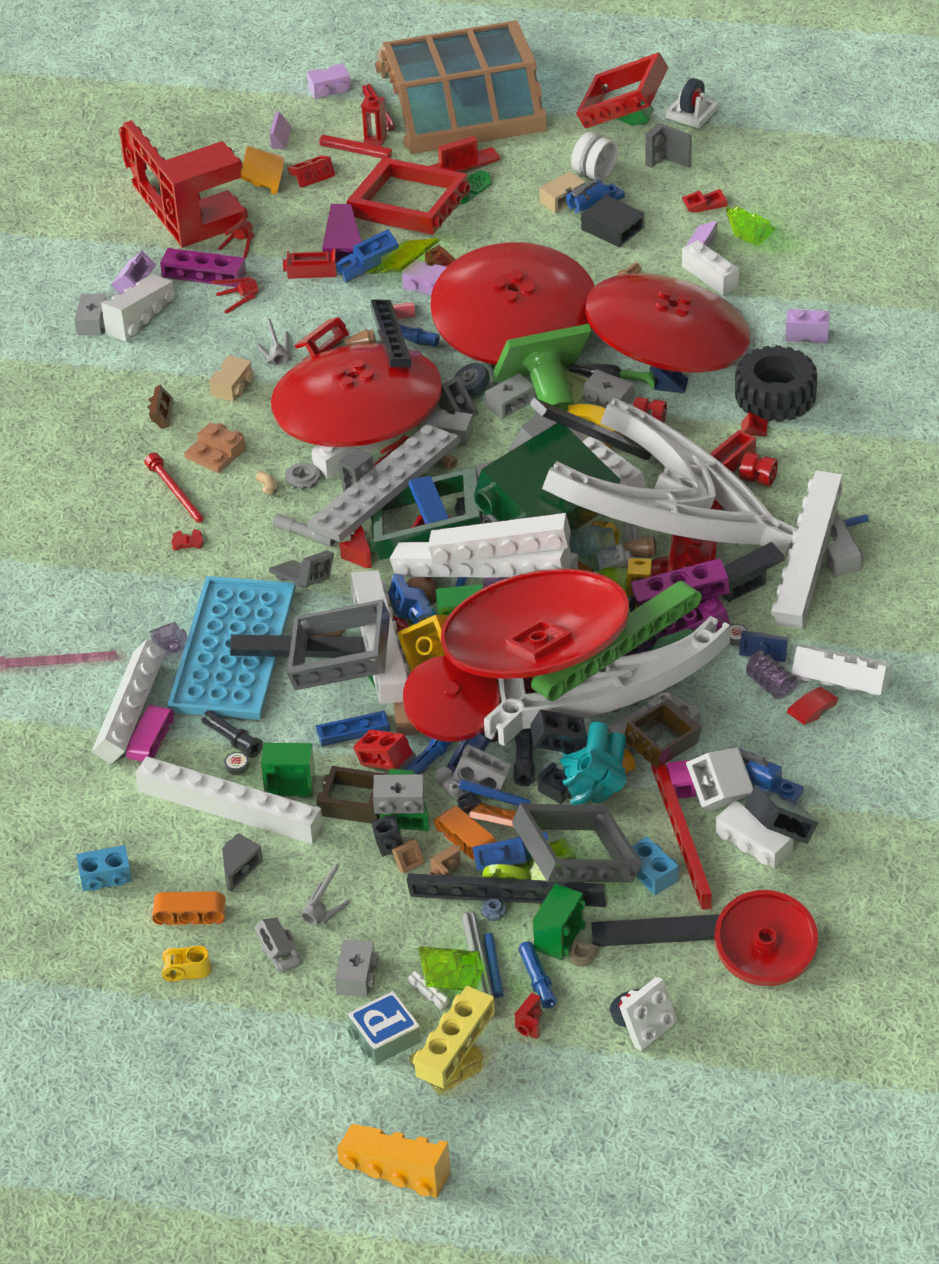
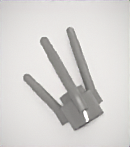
[256,318,290,365]
[300,864,350,926]

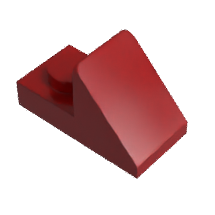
[339,525,372,569]

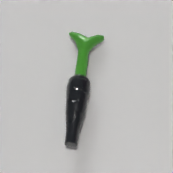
[569,364,657,388]

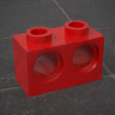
[353,730,413,770]

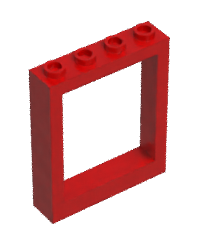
[346,157,470,235]

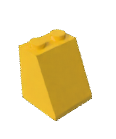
[397,615,449,672]

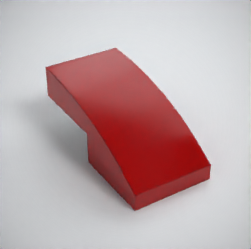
[682,189,728,212]
[787,686,839,725]

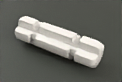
[408,971,450,1009]

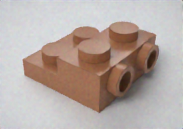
[184,422,246,473]

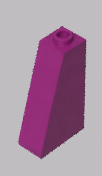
[322,204,361,263]

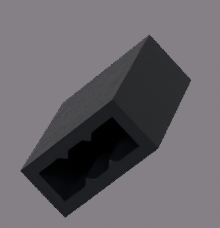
[581,195,644,248]
[744,785,819,844]

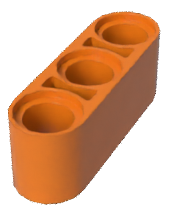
[434,806,497,860]
[152,891,226,925]

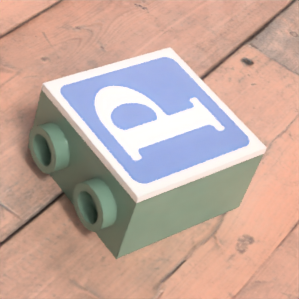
[347,991,421,1065]

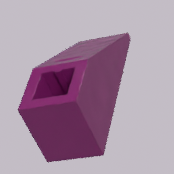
[659,596,730,637]

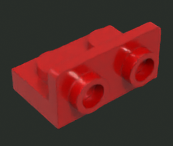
[287,155,335,188]

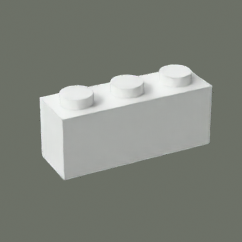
[682,240,739,296]
[716,801,793,869]

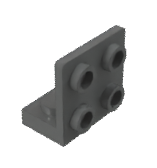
[645,122,692,168]
[269,550,335,588]

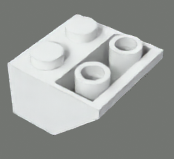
[686,747,753,811]

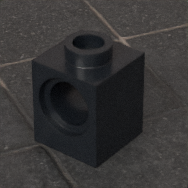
[371,814,404,857]

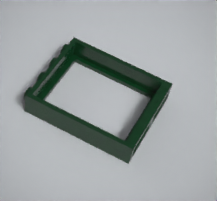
[370,466,484,560]

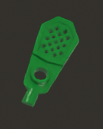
[455,170,491,209]

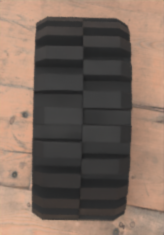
[735,345,818,422]

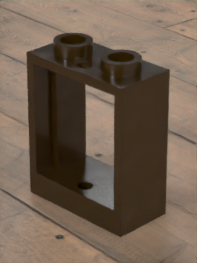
[624,698,702,768]
[316,766,388,824]

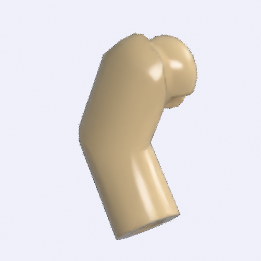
[255,470,278,495]

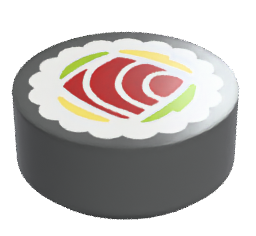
[729,624,748,646]
[224,752,249,775]

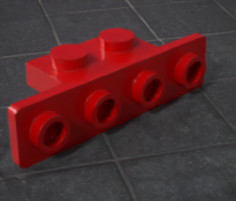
[430,136,500,172]

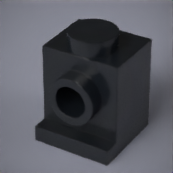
[537,762,572,804]

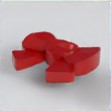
[171,529,203,551]

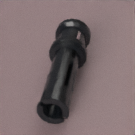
[201,710,263,758]

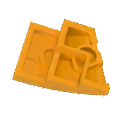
[240,146,284,195]

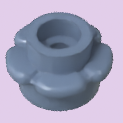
[482,899,506,921]

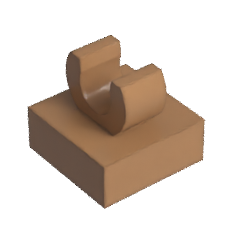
[392,839,425,873]

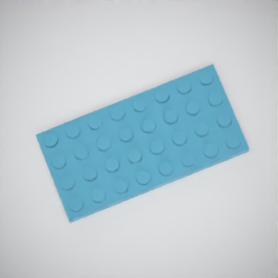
[167,576,296,720]

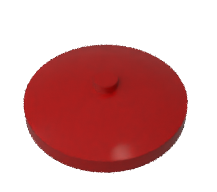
[403,655,499,742]
[714,890,818,986]

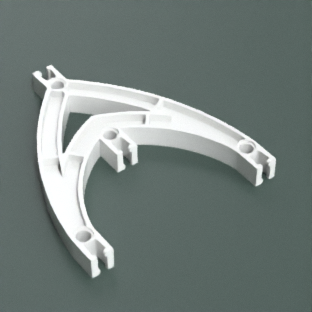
[542,398,798,557]
[484,553,730,746]

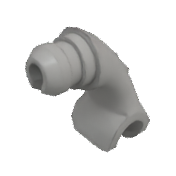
[435,767,464,798]

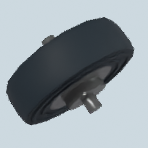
[454,363,490,398]

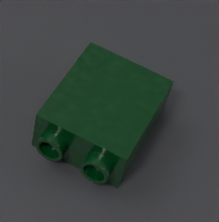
[474,423,621,533]

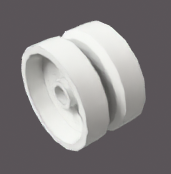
[571,132,618,182]

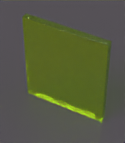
[366,238,440,274]

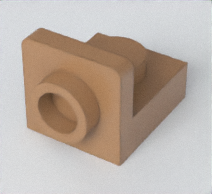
[430,845,461,875]

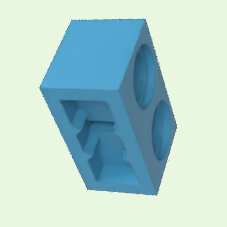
[632,837,679,895]
[76,845,132,891]

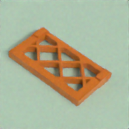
[469,802,543,831]

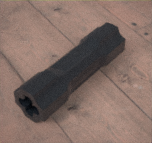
[513,728,535,786]

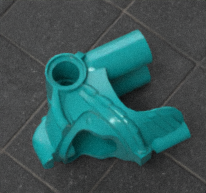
[559,722,627,805]

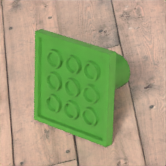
[492,324,591,411]

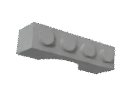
[802,509,863,577]

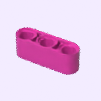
[126,705,174,762]

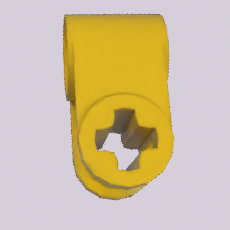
[162,945,212,981]

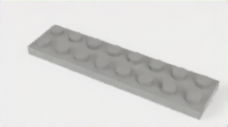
[307,424,460,542]

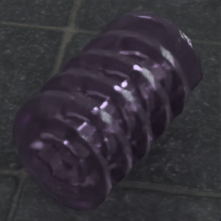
[746,650,798,699]

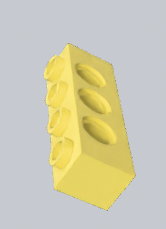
[413,986,495,1089]

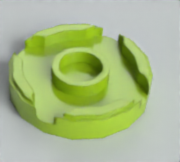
[482,864,533,880]

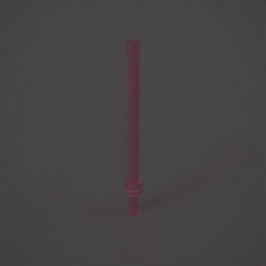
[0,651,117,670]

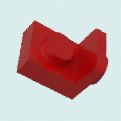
[515,993,542,1039]

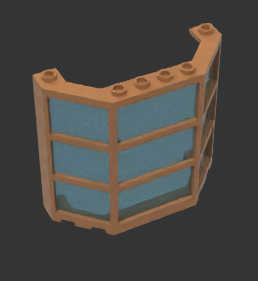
[375,20,547,154]

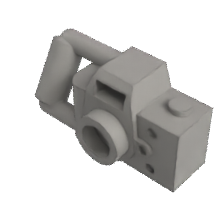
[255,917,302,972]

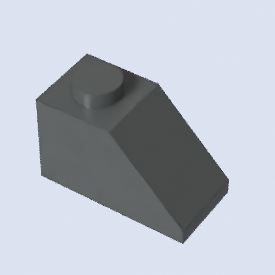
[438,376,479,417]
[222,833,263,892]

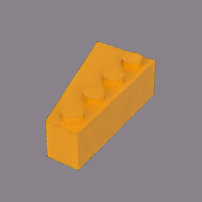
[337,1124,451,1198]

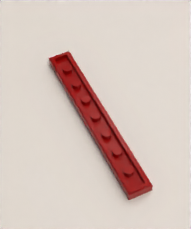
[651,764,712,910]

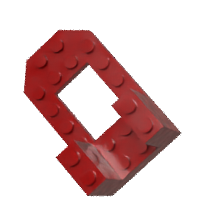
[119,120,248,248]

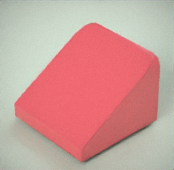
[392,302,415,319]

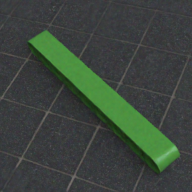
[531,581,702,701]

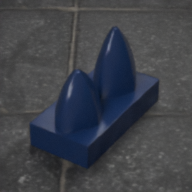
[739,630,789,662]

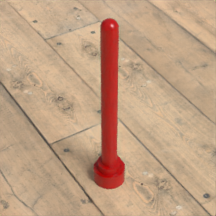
[144,452,204,523]

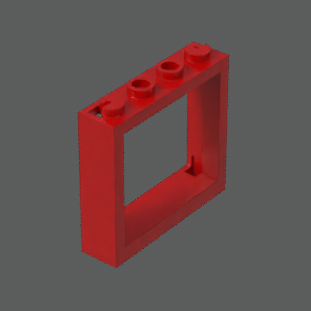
[576,52,669,128]

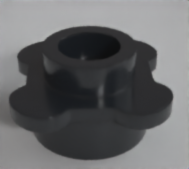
[456,792,482,813]

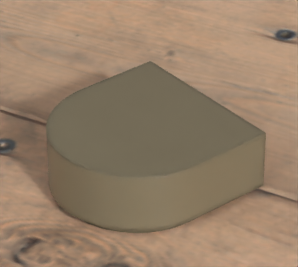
[569,940,598,967]

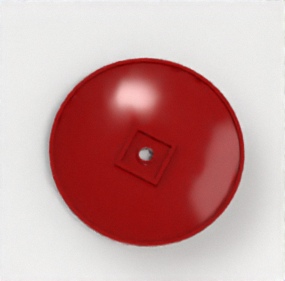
[430,242,595,365]
[585,273,751,373]
[271,343,442,447]
[441,569,630,679]

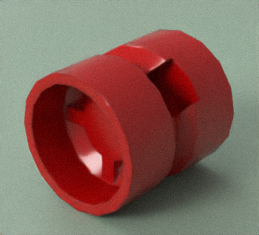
[633,397,667,423]
[739,451,779,487]

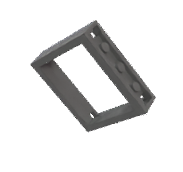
[287,599,390,690]
[512,804,642,882]

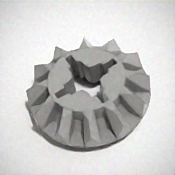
[285,463,320,490]

